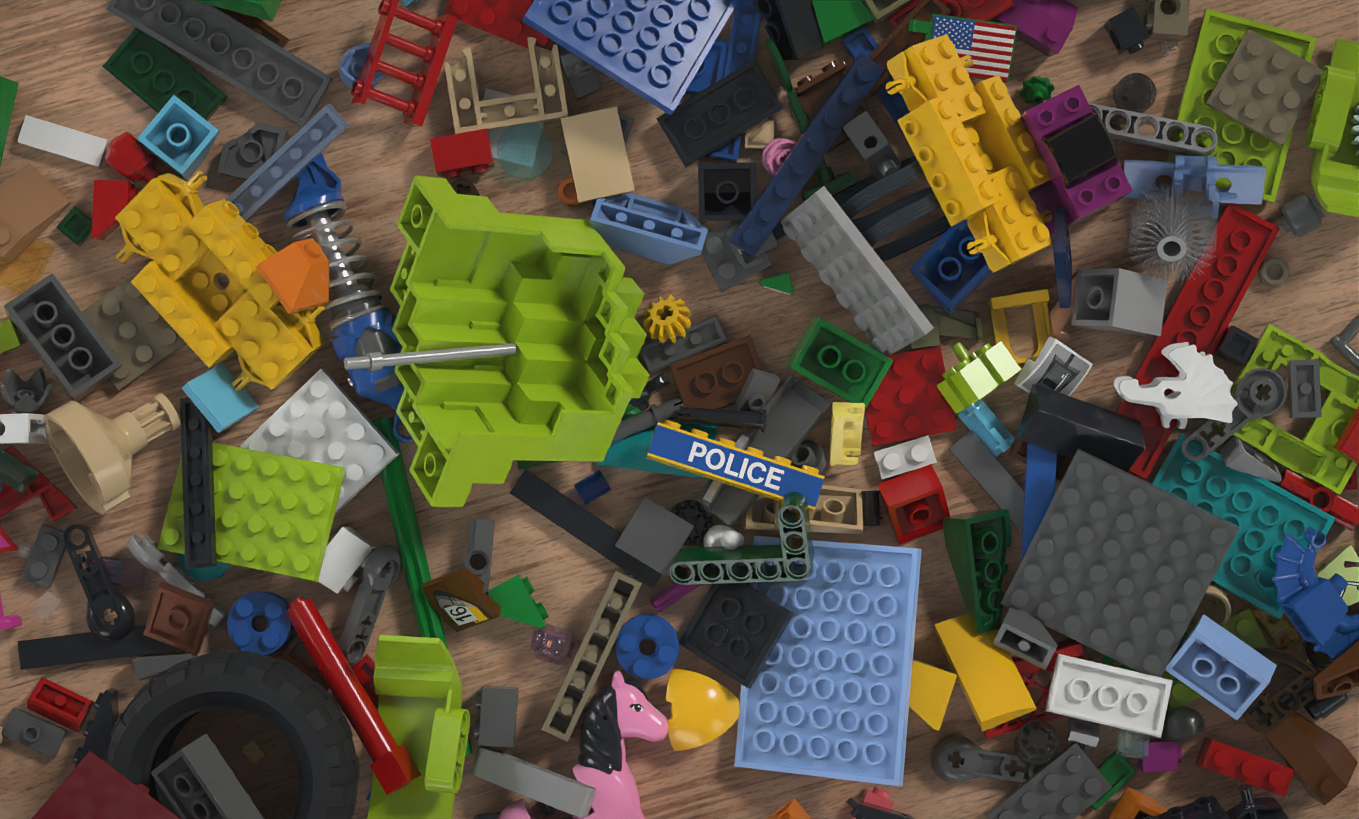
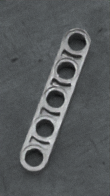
[1082,104,1217,156]
[471,746,596,818]

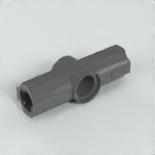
[465,517,495,596]

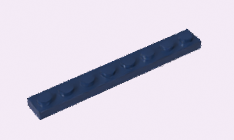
[728,53,885,257]

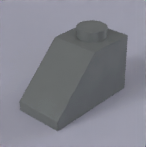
[993,605,1058,670]

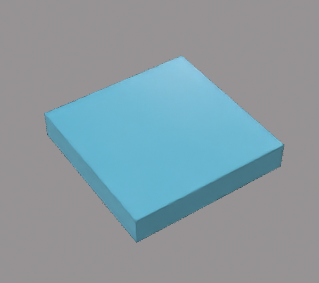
[182,363,259,433]

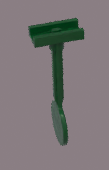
[765,39,860,202]

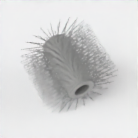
[1127,180,1217,284]

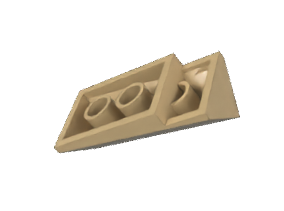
[741,485,863,534]

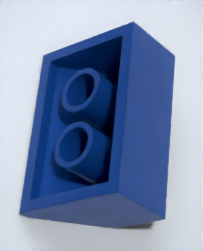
[909,220,992,315]

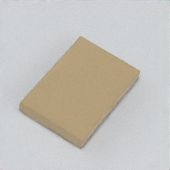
[561,106,635,203]

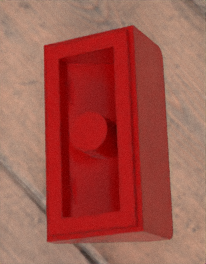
[27,677,94,733]

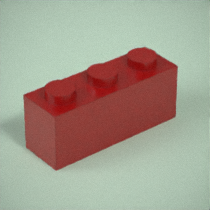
[1195,737,1294,797]

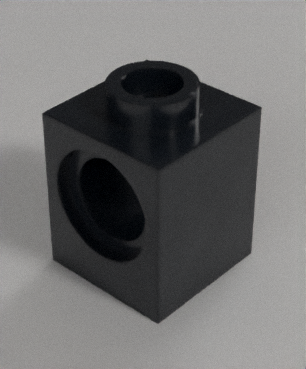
[1104,6,1150,55]
[1213,326,1259,367]

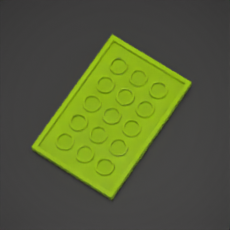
[1165,9,1317,204]
[157,442,346,582]

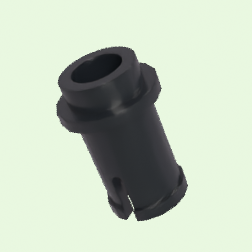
[861,491,883,526]

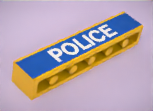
[646,420,825,512]

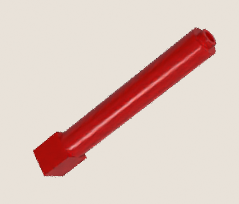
[286,596,421,795]

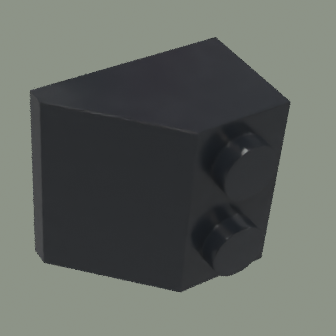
[698,162,756,221]

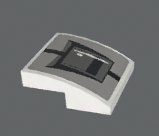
[1014,337,1093,396]

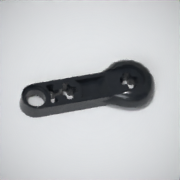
[63,524,135,641]

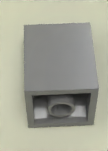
[1071,268,1167,336]

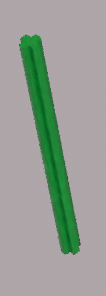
[371,417,473,755]

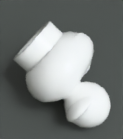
[703,524,744,550]

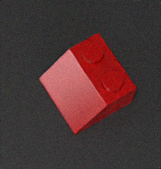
[877,464,950,545]

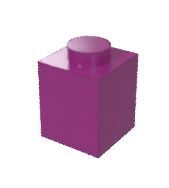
[1136,739,1182,772]

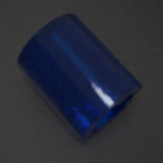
[574,470,612,505]

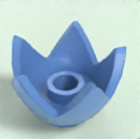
[339,43,386,89]

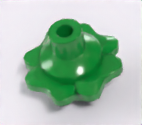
[1020,76,1054,105]

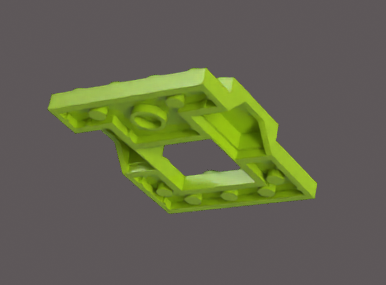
[1211,324,1359,495]

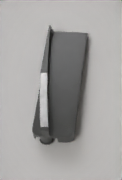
[698,374,832,525]

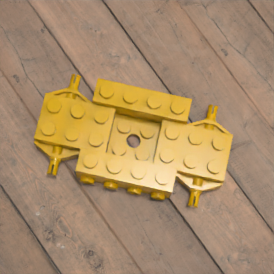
[886,34,1054,272]
[115,170,325,392]

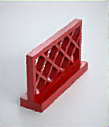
[984,638,1084,739]

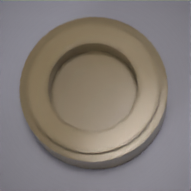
[1258,258,1289,287]

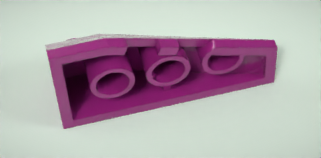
[991,0,1078,57]

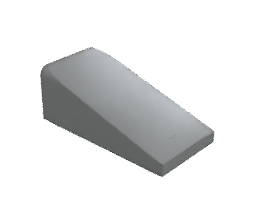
[1220,436,1282,483]

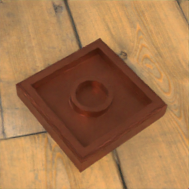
[143,581,216,656]

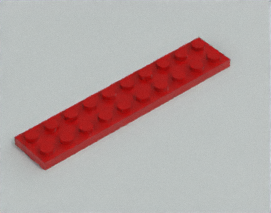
[1115,203,1280,480]

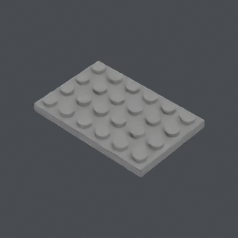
[780,186,934,356]

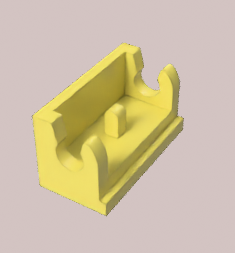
[829,402,865,466]

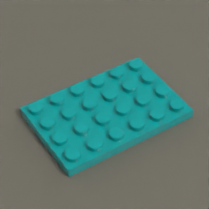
[1152,433,1336,619]

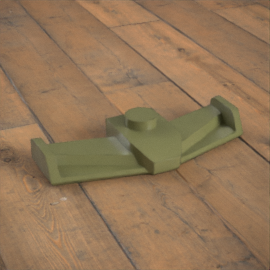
[865,304,983,350]

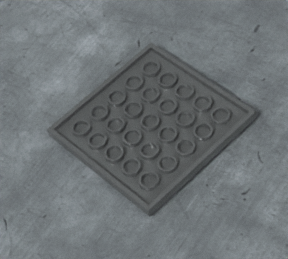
[1000,449,1239,677]

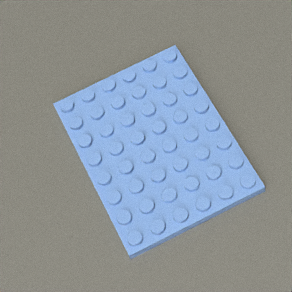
[734,536,922,786]

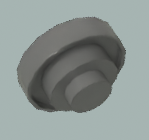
[789,439,827,475]

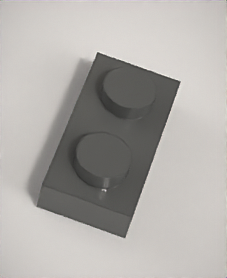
[1287,359,1322,418]
[21,524,71,588]

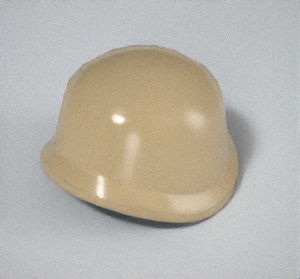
[1193,582,1231,627]

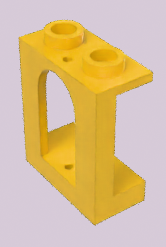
[987,289,1053,370]

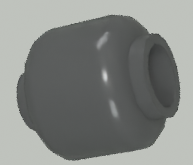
[1278,195,1325,237]

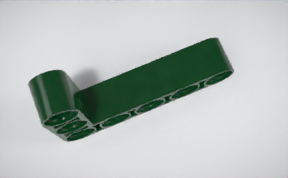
[670,492,814,585]

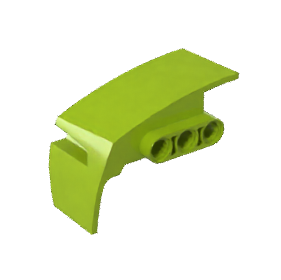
[1305,38,1359,218]
[367,635,470,819]

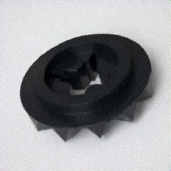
[671,500,713,546]

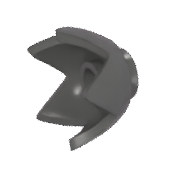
[0,368,53,414]

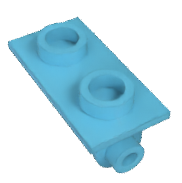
[957,399,1016,458]

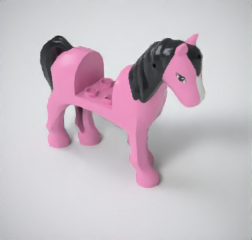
[473,670,668,819]

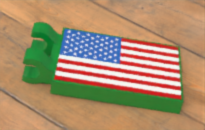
[905,13,1017,83]

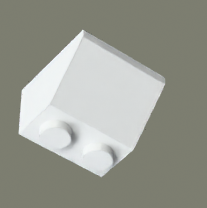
[318,526,377,594]

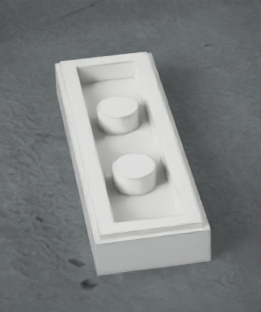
[17,115,110,168]

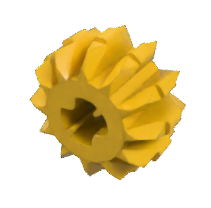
[643,294,691,345]

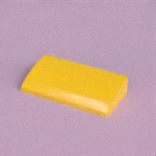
[934,614,1036,731]

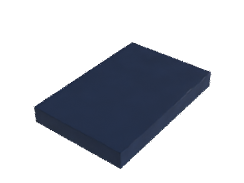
[1053,207,1072,308]

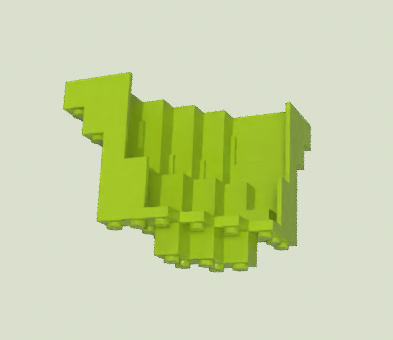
[390,175,649,507]

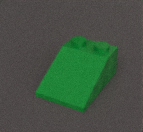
[785,317,893,409]

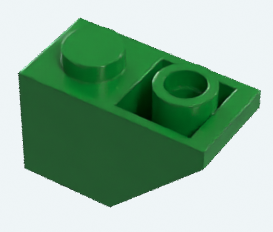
[488,574,549,628]

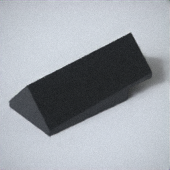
[1016,384,1146,472]

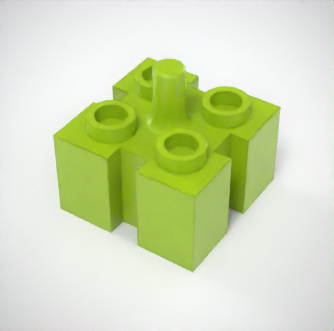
[937,341,1021,414]

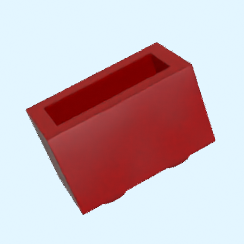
[430,128,495,179]

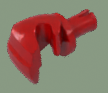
[105,131,163,184]

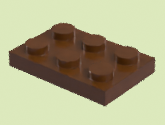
[669,335,763,417]

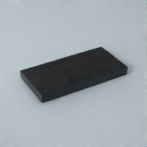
[656,59,784,168]

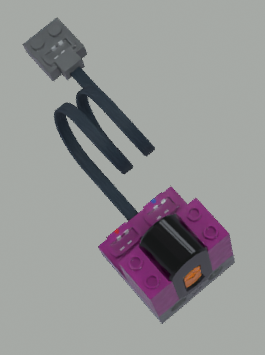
[701,85,1133,292]

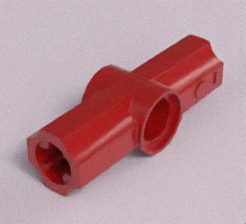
[1275,469,1359,531]

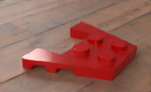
[0,446,78,521]

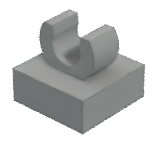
[1067,717,1099,752]

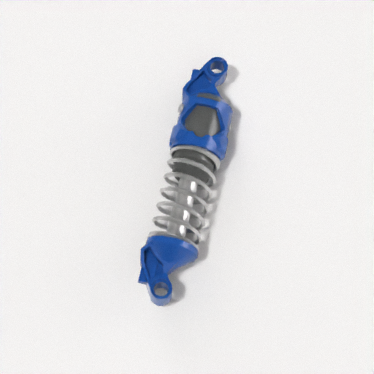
[282,153,414,443]

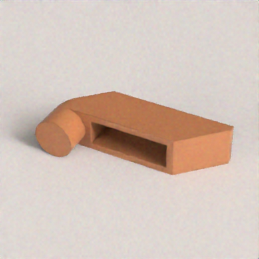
[1049,270,1078,345]

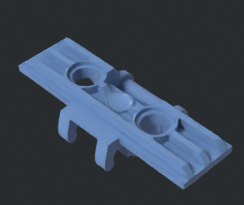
[1123,155,1266,219]

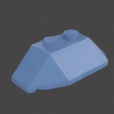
[590,193,708,265]

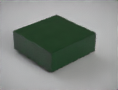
[56,206,92,247]

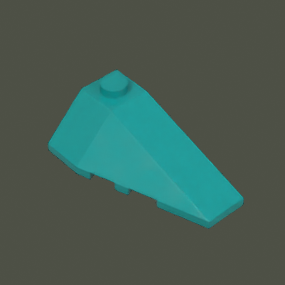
[596,421,717,480]

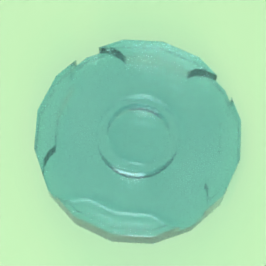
[497,123,554,180]

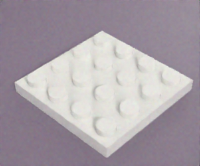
[240,369,400,514]

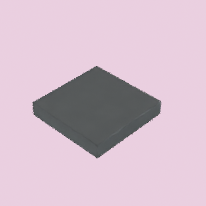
[615,496,694,576]

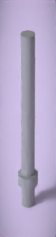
[344,343,516,371]

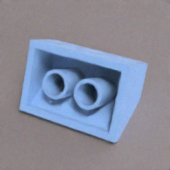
[1165,614,1277,720]

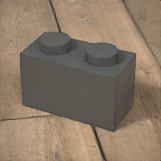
[474,685,519,748]

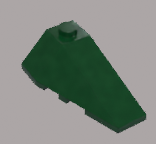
[942,509,1012,634]

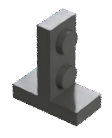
[557,45,603,100]

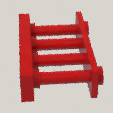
[351,0,458,127]

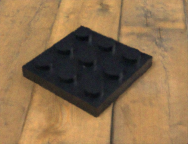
[679,583,794,689]

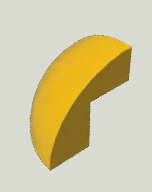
[666,669,740,751]

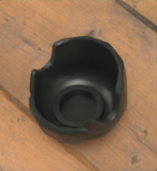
[1161,706,1204,740]

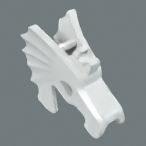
[1113,342,1238,429]

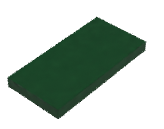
[102,27,227,121]

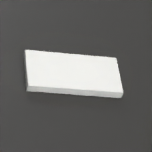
[1045,654,1173,738]

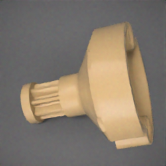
[43,393,181,514]

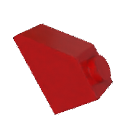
[92,180,138,240]

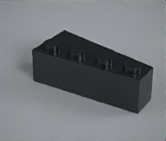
[753,0,824,61]

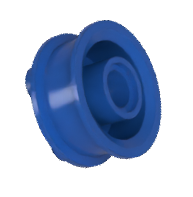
[227,592,295,655]
[615,614,679,679]

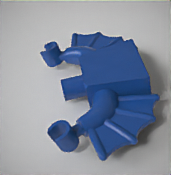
[1272,527,1359,661]

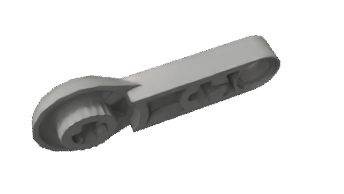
[128,534,226,627]

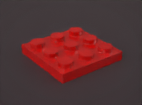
[865,346,957,446]

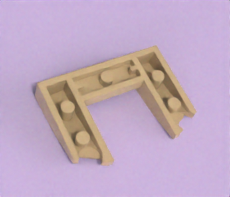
[444,37,569,134]

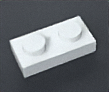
[873,435,937,480]

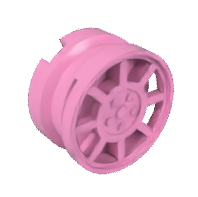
[762,138,797,176]

